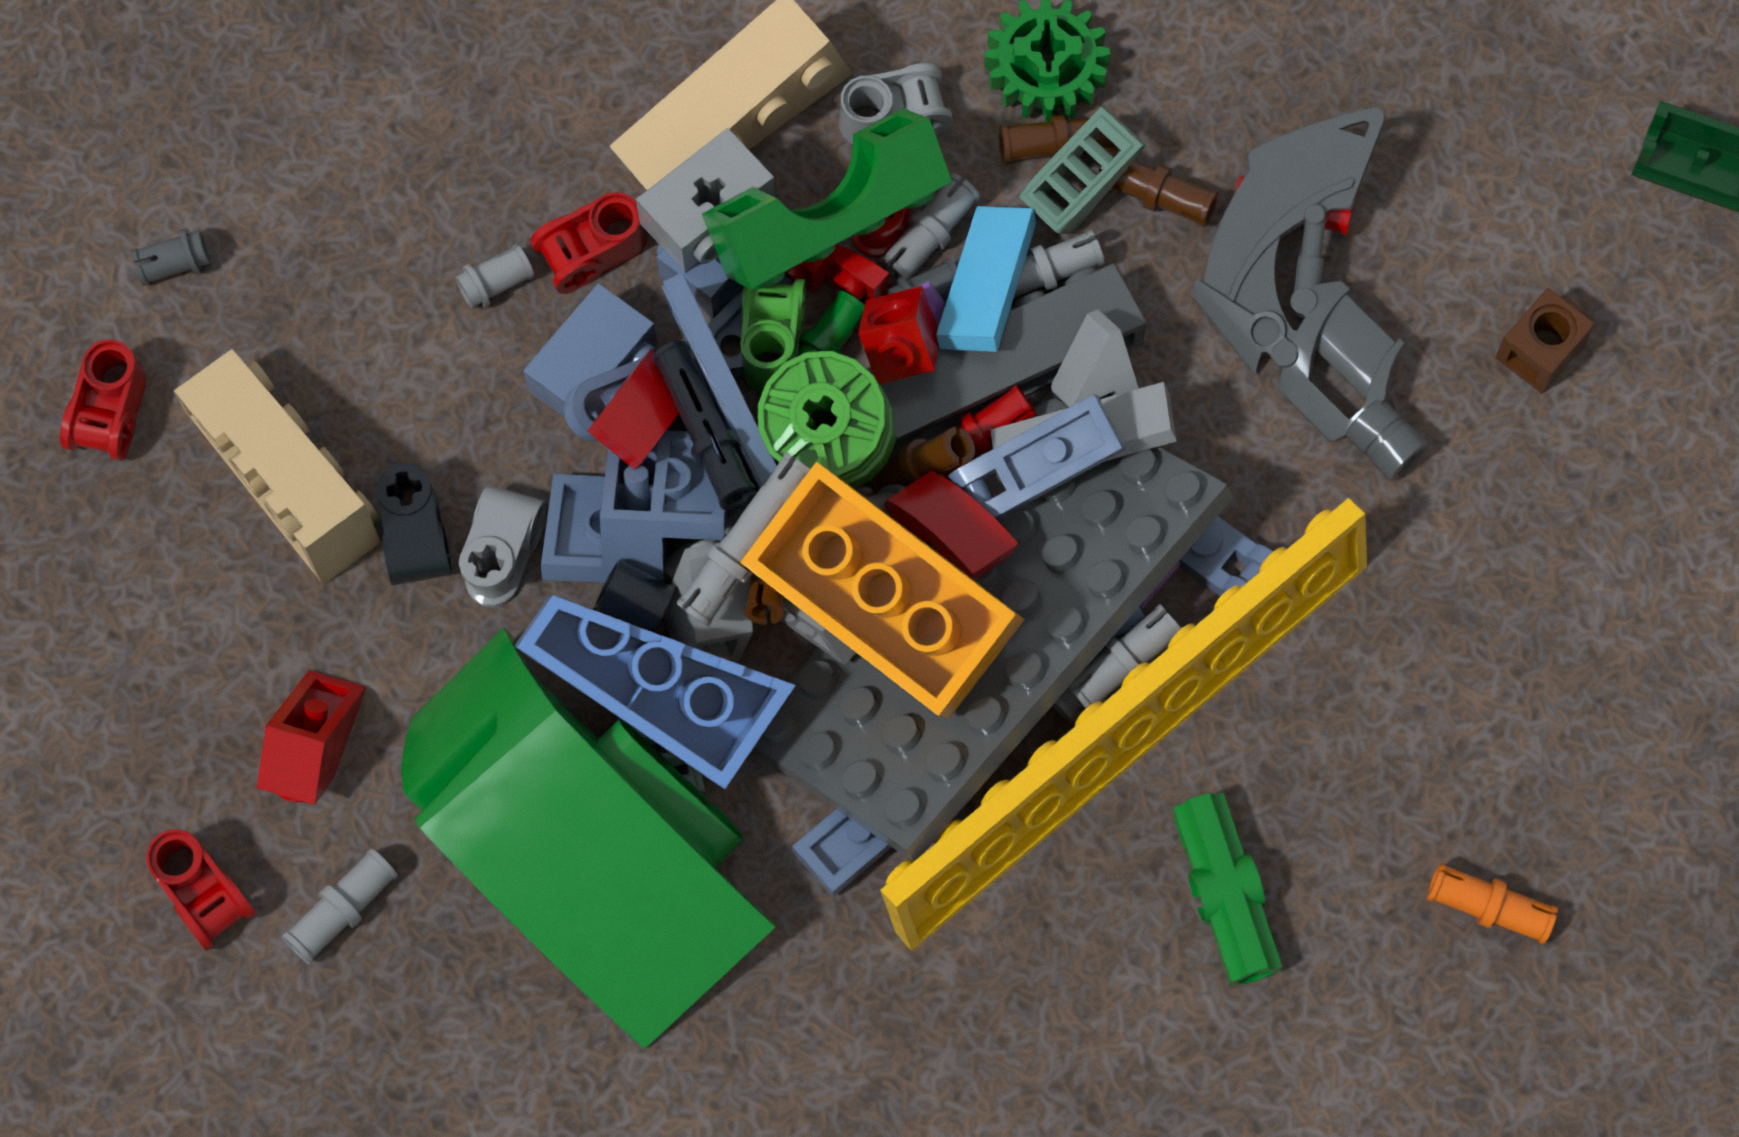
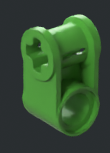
[740,278,806,393]

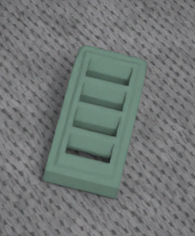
[1019,106,1146,234]

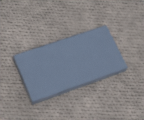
[661,273,777,490]

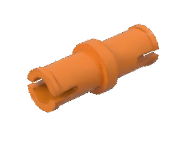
[1426,862,1558,945]

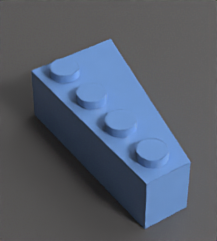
[514,595,796,789]

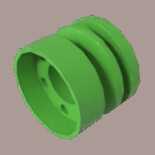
[758,351,897,489]

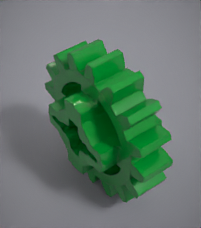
[984,0,1110,122]

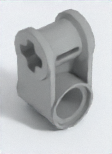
[839,63,954,144]
[459,485,548,608]

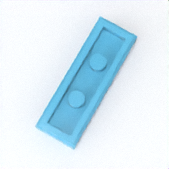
[936,206,1036,352]

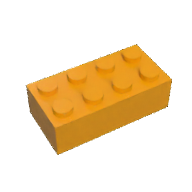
[740,462,1025,719]

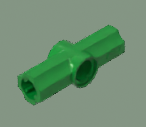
[1172,793,1282,987]

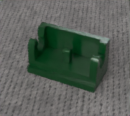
[1631,100,1739,213]

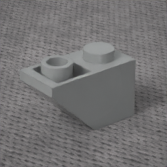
[663,540,753,662]

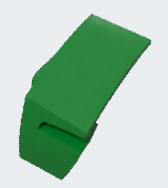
[401,627,775,1049]

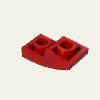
[784,244,889,304]
[587,349,692,470]
[884,471,1018,580]

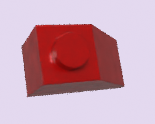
[257,670,366,805]

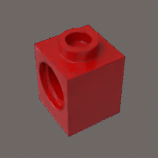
[858,286,939,385]

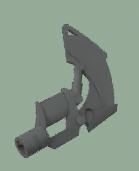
[1193,107,1430,481]

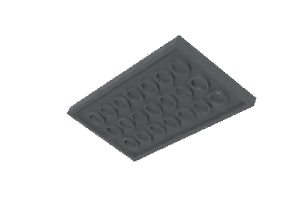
[751,389,1234,862]

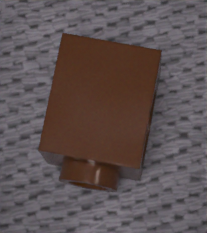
[1495,287,1595,394]

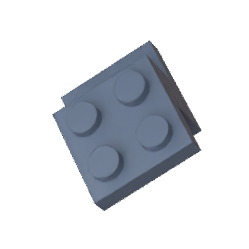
[541,430,727,583]

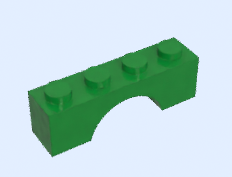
[702,108,952,289]

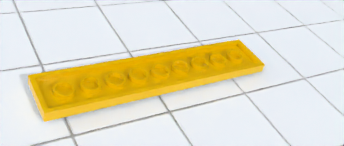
[880,498,1367,951]

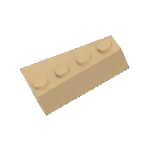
[610,0,853,190]
[174,349,381,585]

